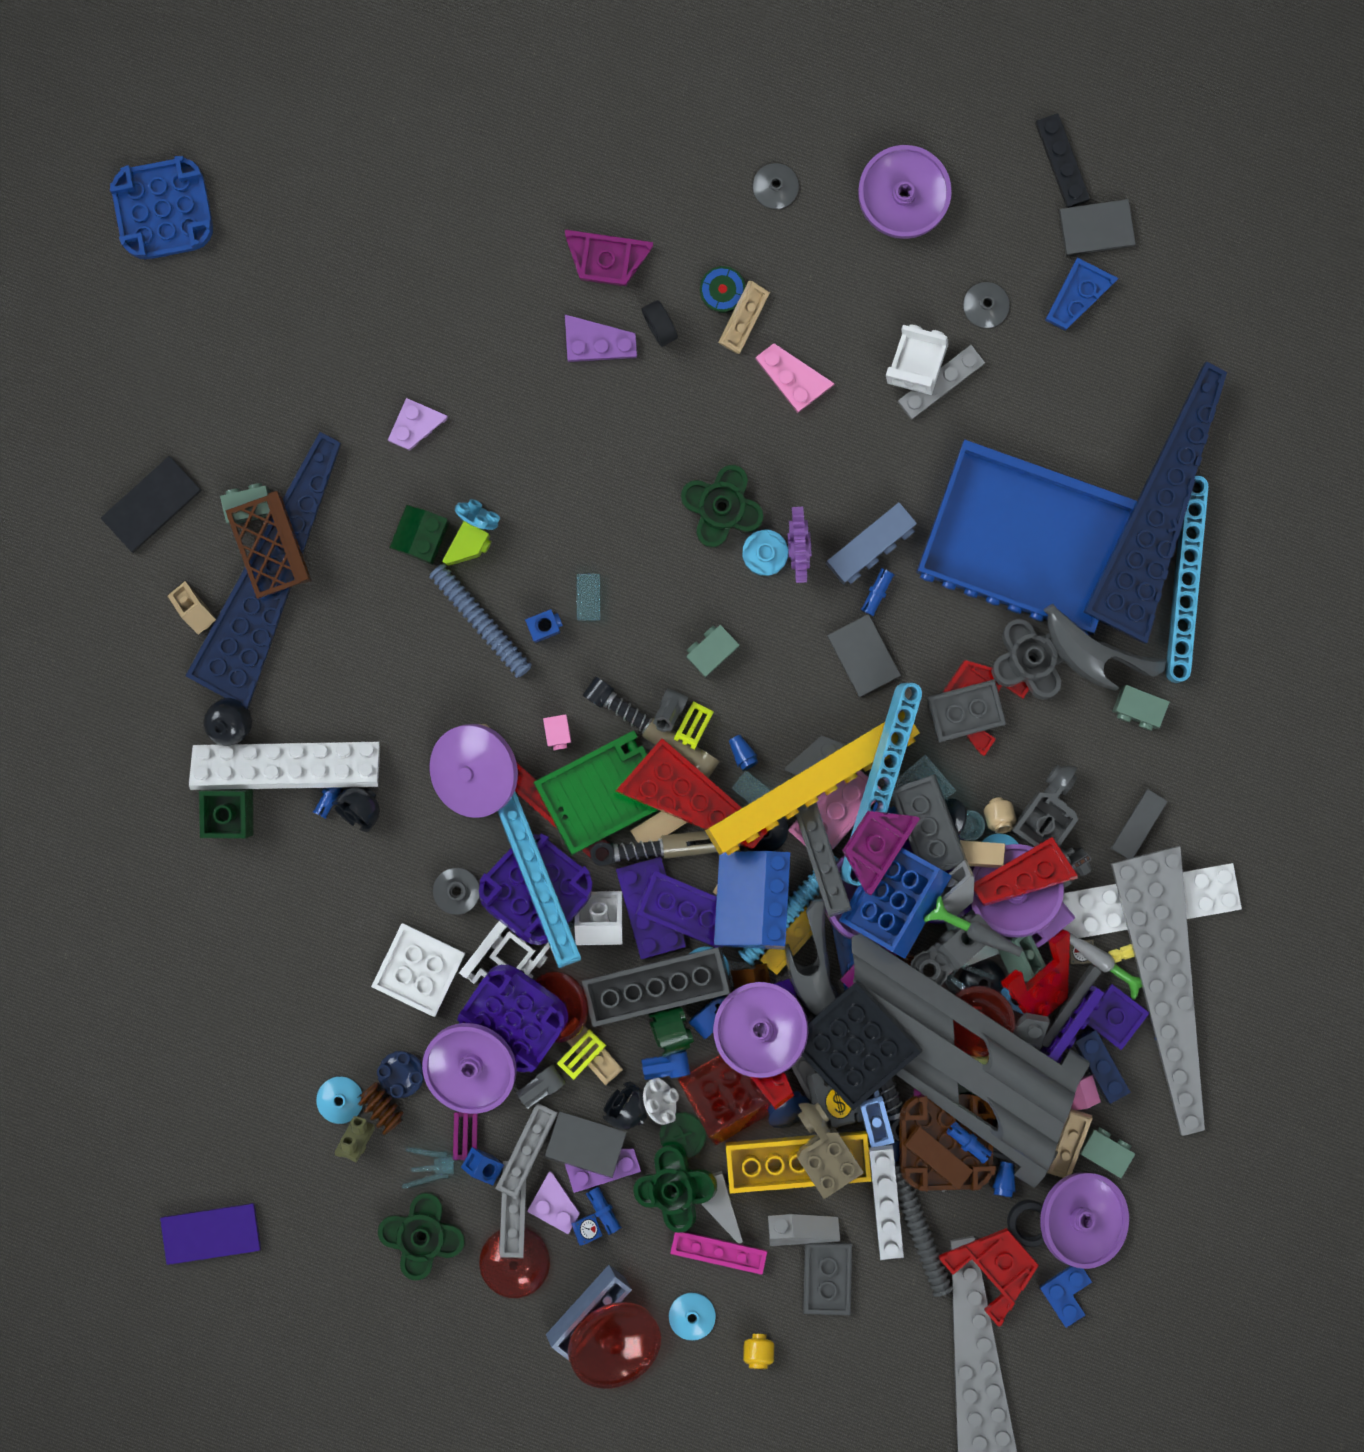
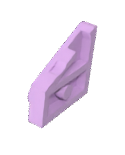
[388,398,448,451]
[527,1171,580,1234]

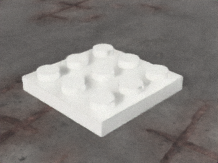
[371,923,466,1017]

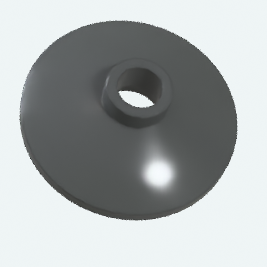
[753,163,799,209]
[963,282,1009,328]
[433,868,479,915]

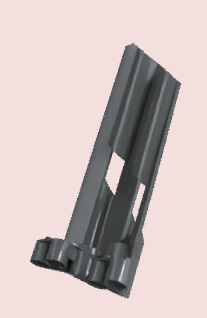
[851,933,1090,1188]

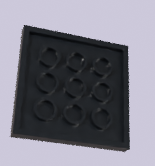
[801,980,922,1111]

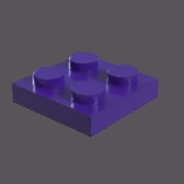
[1087,984,1149,1050]

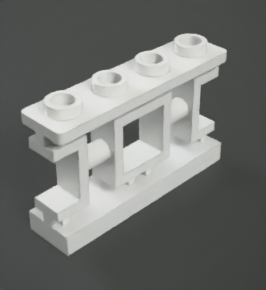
[459,921,550,984]

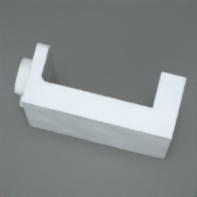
[886,325,948,395]

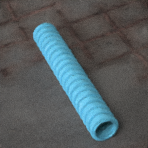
[738,856,839,966]

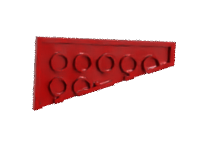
[615,738,768,849]

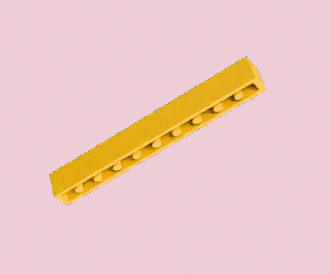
[705,711,920,855]

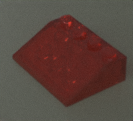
[678,1055,771,1146]

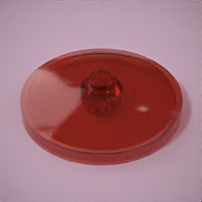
[568,1302,661,1389]

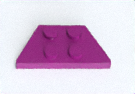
[565,230,653,287]
[842,811,920,895]

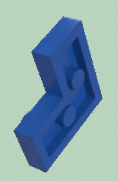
[1039,1266,1092,1328]

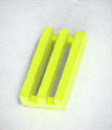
[674,701,714,750]
[557,1029,606,1080]

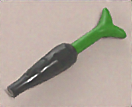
[924,896,1023,957]

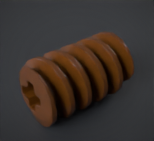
[357,1082,404,1135]

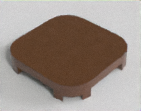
[899,1094,996,1192]

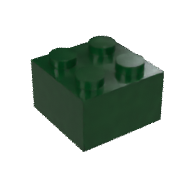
[199,789,254,838]

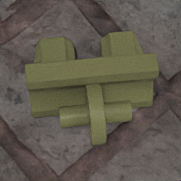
[335,1116,375,1163]

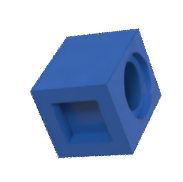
[525,609,563,643]
[461,1147,504,1185]

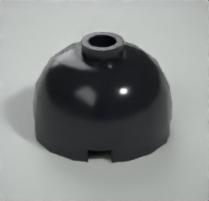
[203,698,252,746]
[332,787,380,832]
[602,1081,647,1130]

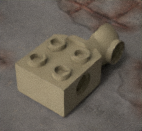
[796,1102,864,1199]

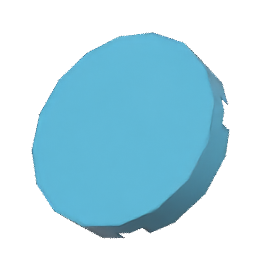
[742,530,788,576]

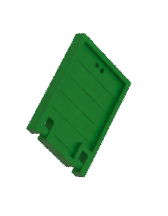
[533,730,658,856]

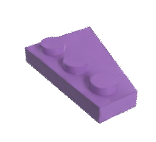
[565,315,637,362]
[565,1148,641,1193]

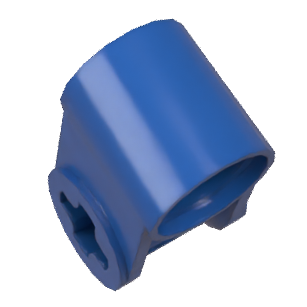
[688,996,726,1039]

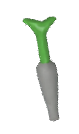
[1070,933,1142,1000]

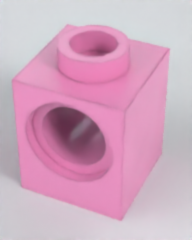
[543,715,572,750]

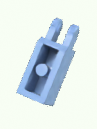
[860,1090,895,1147]

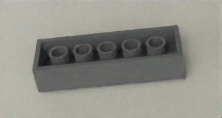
[582,946,732,1027]

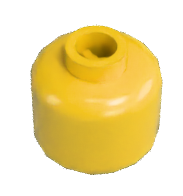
[743,1334,774,1369]

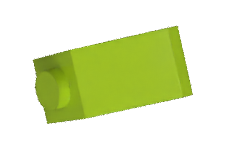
[442,521,492,566]

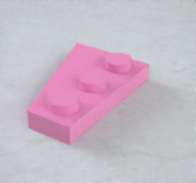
[755,344,834,413]

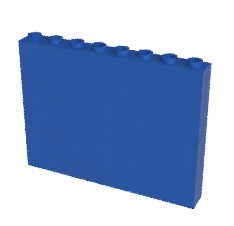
[916,440,1137,635]

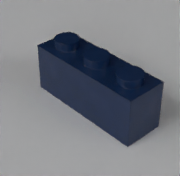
[1074,1028,1131,1104]

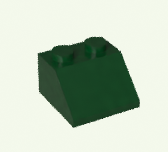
[389,505,450,565]

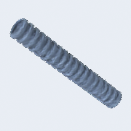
[429,564,532,678]

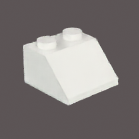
[574,891,623,945]

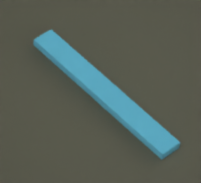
[497,791,581,968]

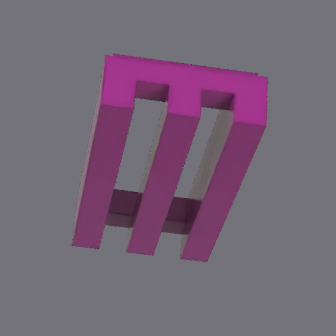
[453,1112,478,1160]

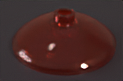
[535,972,588,1043]
[953,986,1015,1057]
[479,1228,550,1298]

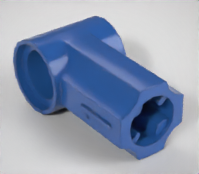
[642,1050,690,1080]

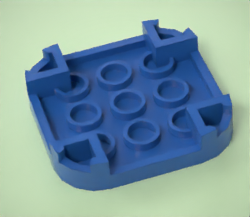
[110,156,213,259]

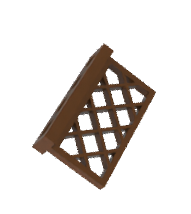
[225,491,312,599]

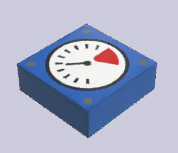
[571,1214,602,1245]

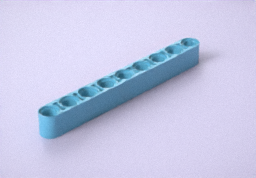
[1166,476,1208,683]
[840,683,922,886]

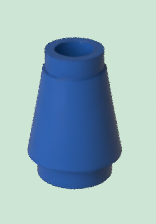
[729,735,758,771]
[992,1162,1015,1197]

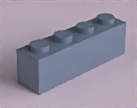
[826,503,917,585]
[546,1265,632,1360]

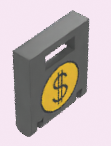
[806,1073,863,1129]

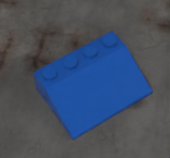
[839,848,952,958]
[714,851,790,950]

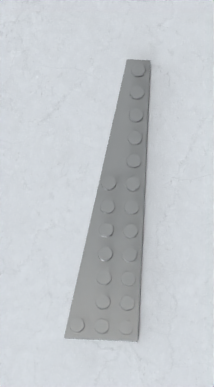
[1111,846,1205,1136]
[950,1236,1017,1452]

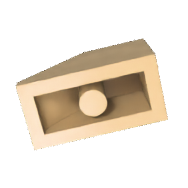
[168,581,216,635]

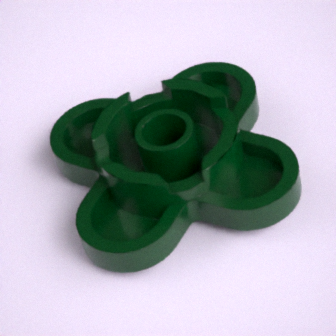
[681,465,763,548]
[633,1144,717,1233]
[378,1192,465,1280]

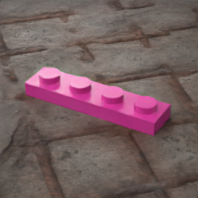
[670,1232,767,1275]

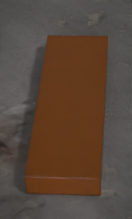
[903,1126,973,1189]

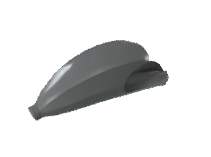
[1044,604,1166,690]
[785,899,839,1016]

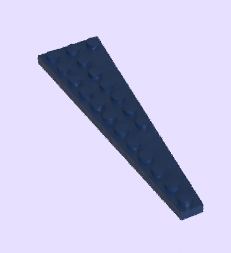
[1083,362,1227,644]
[185,432,341,709]

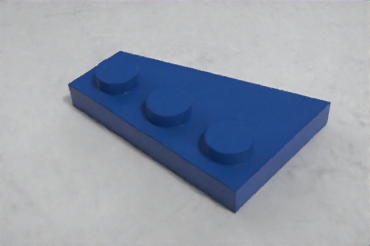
[1045,257,1119,331]

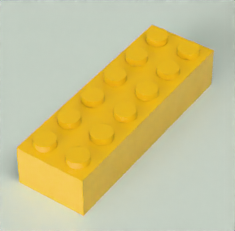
[725,1131,871,1193]

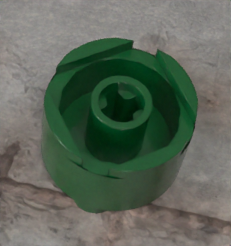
[647,1006,694,1058]

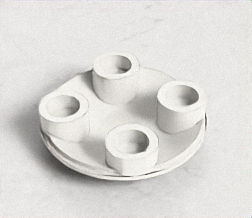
[643,1078,679,1125]

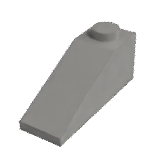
[702,1171,743,1244]
[768,1214,840,1246]

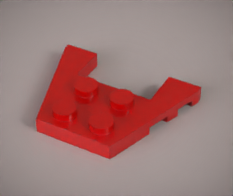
[942,660,1029,756]
[1001,929,1070,1016]
[938,1228,1039,1327]

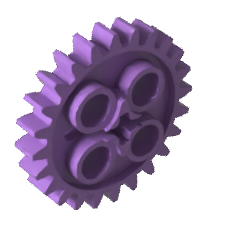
[787,506,812,583]

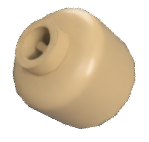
[984,797,1017,834]

